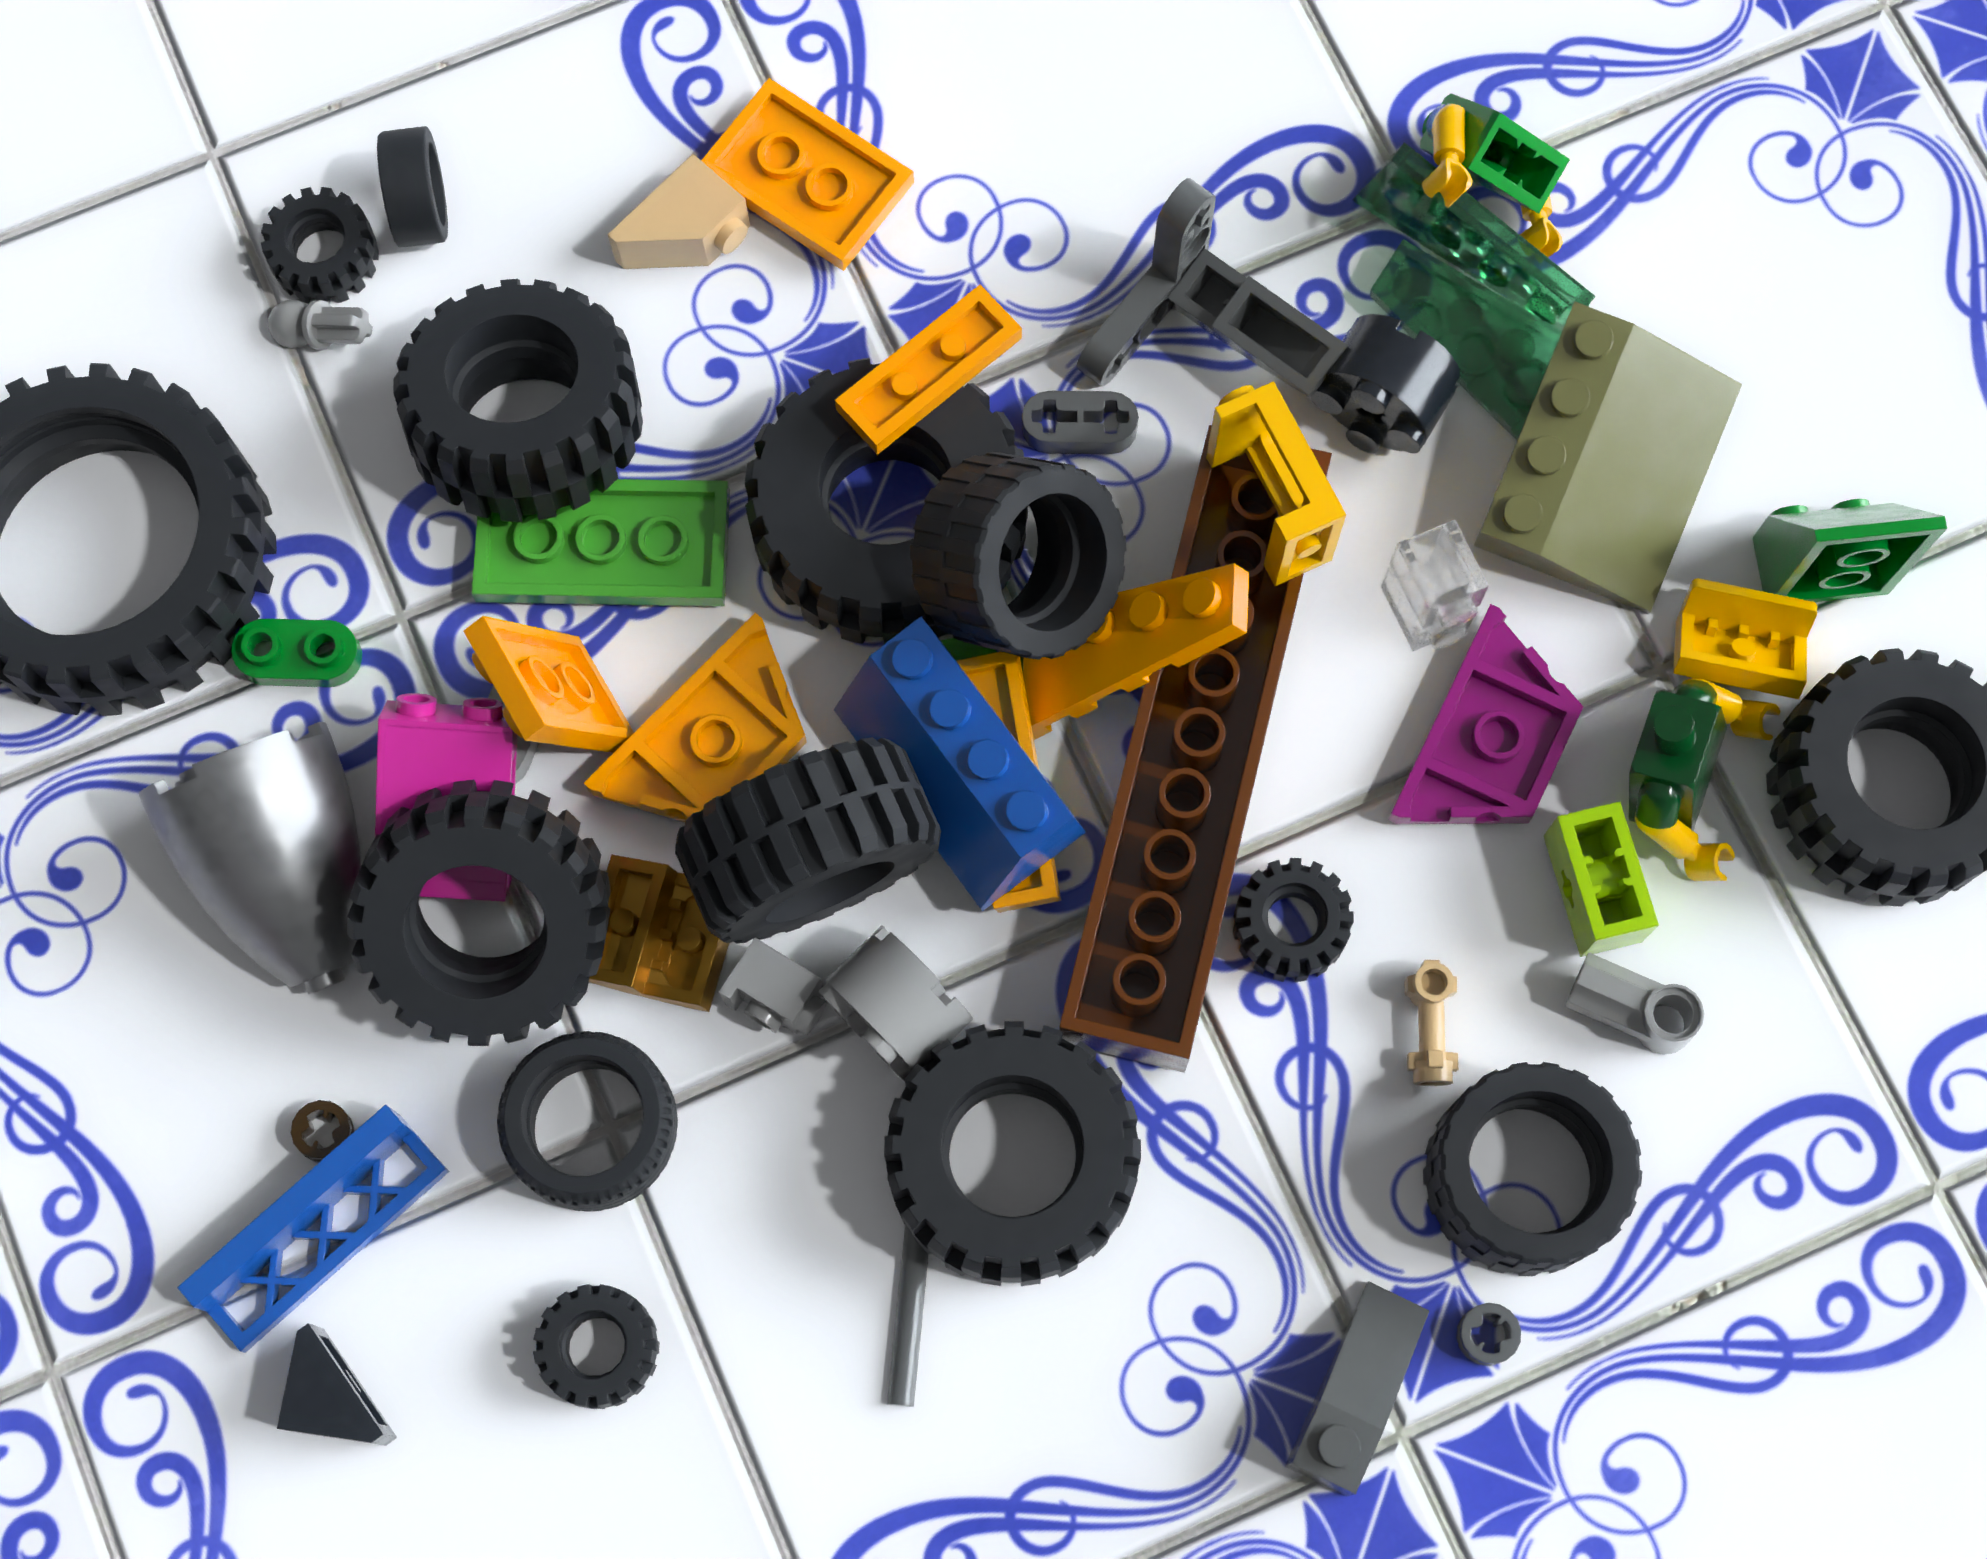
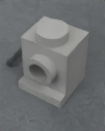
[719,937,827,1035]

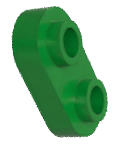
[232,619,362,687]

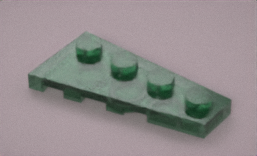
[1352,142,1596,331]
[1370,239,1561,440]

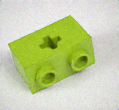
[1543,801,1659,957]

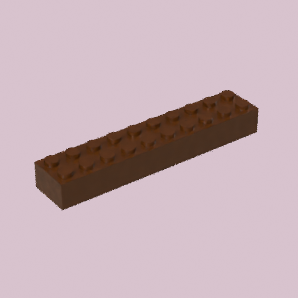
[1059,425,1332,1073]

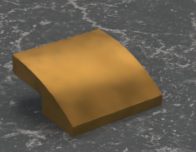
[589,854,729,1012]

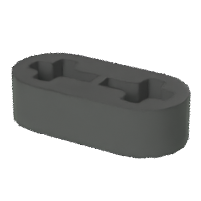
[1022,391,1139,454]

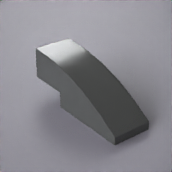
[1168,248,1348,398]

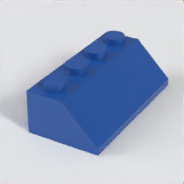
[834,617,1086,911]

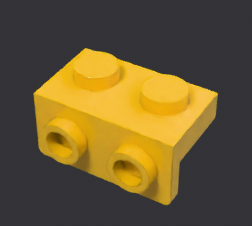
[1673,578,1817,700]

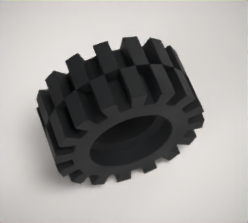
[1233,858,1354,982]

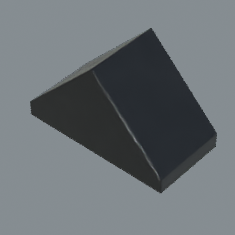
[277,1323,397,1446]

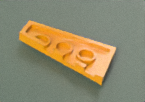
[1023,563,1249,740]

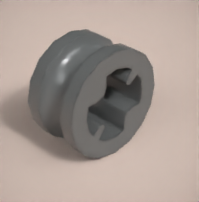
[1456,1303,1521,1366]

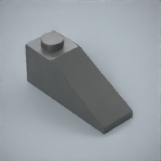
[1285,1281,1429,1497]

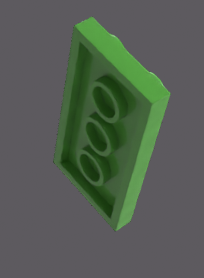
[472,479,730,606]

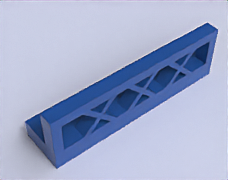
[177,1104,450,1353]

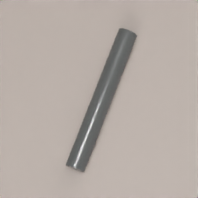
[887,1224,929,1407]

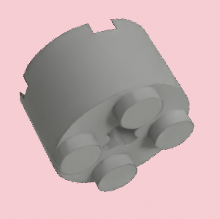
[818,925,973,1081]

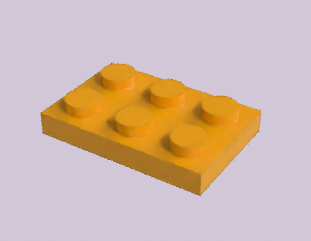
[701,78,914,271]
[463,616,634,753]

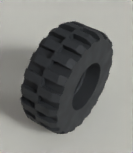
[745,358,1028,644]

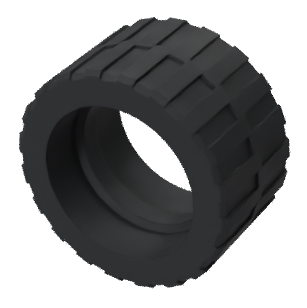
[910,452,1127,660]
[1423,1062,1643,1276]

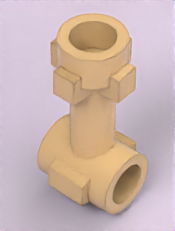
[1404,960,1459,1086]

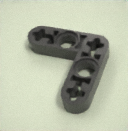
[1076,178,1216,386]

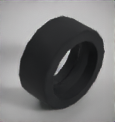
[377,126,448,248]

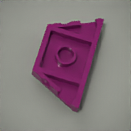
[1388,604,1583,824]

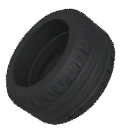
[497,1031,678,1212]

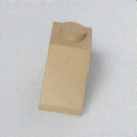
[607,154,750,269]

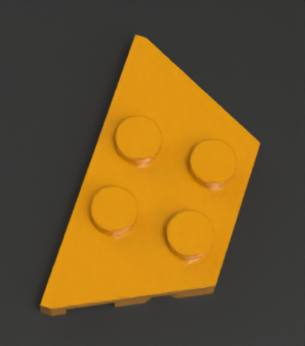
[584,612,807,822]

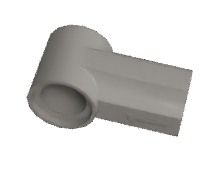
[1565,953,1705,1055]

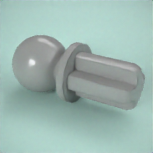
[268,300,373,349]

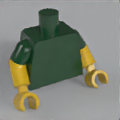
[1628,678,1781,881]

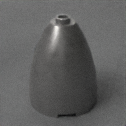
[139,722,361,995]

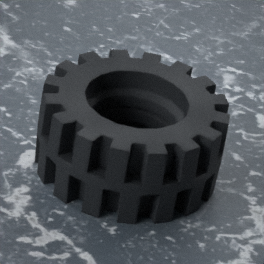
[261,187,379,304]
[533,1284,660,1409]

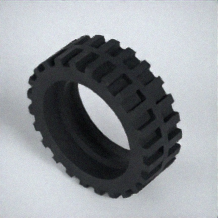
[0,363,277,716]

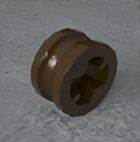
[290,1100,355,1163]

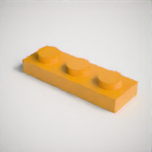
[835,284,1022,455]

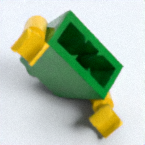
[1420,93,1570,264]

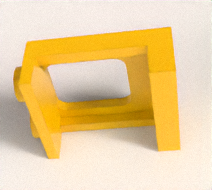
[1206,381,1346,586]

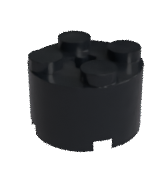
[1311,314,1461,454]

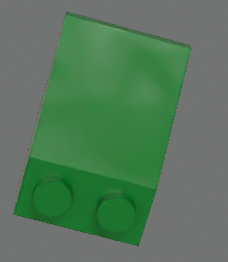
[1752,499,1948,602]

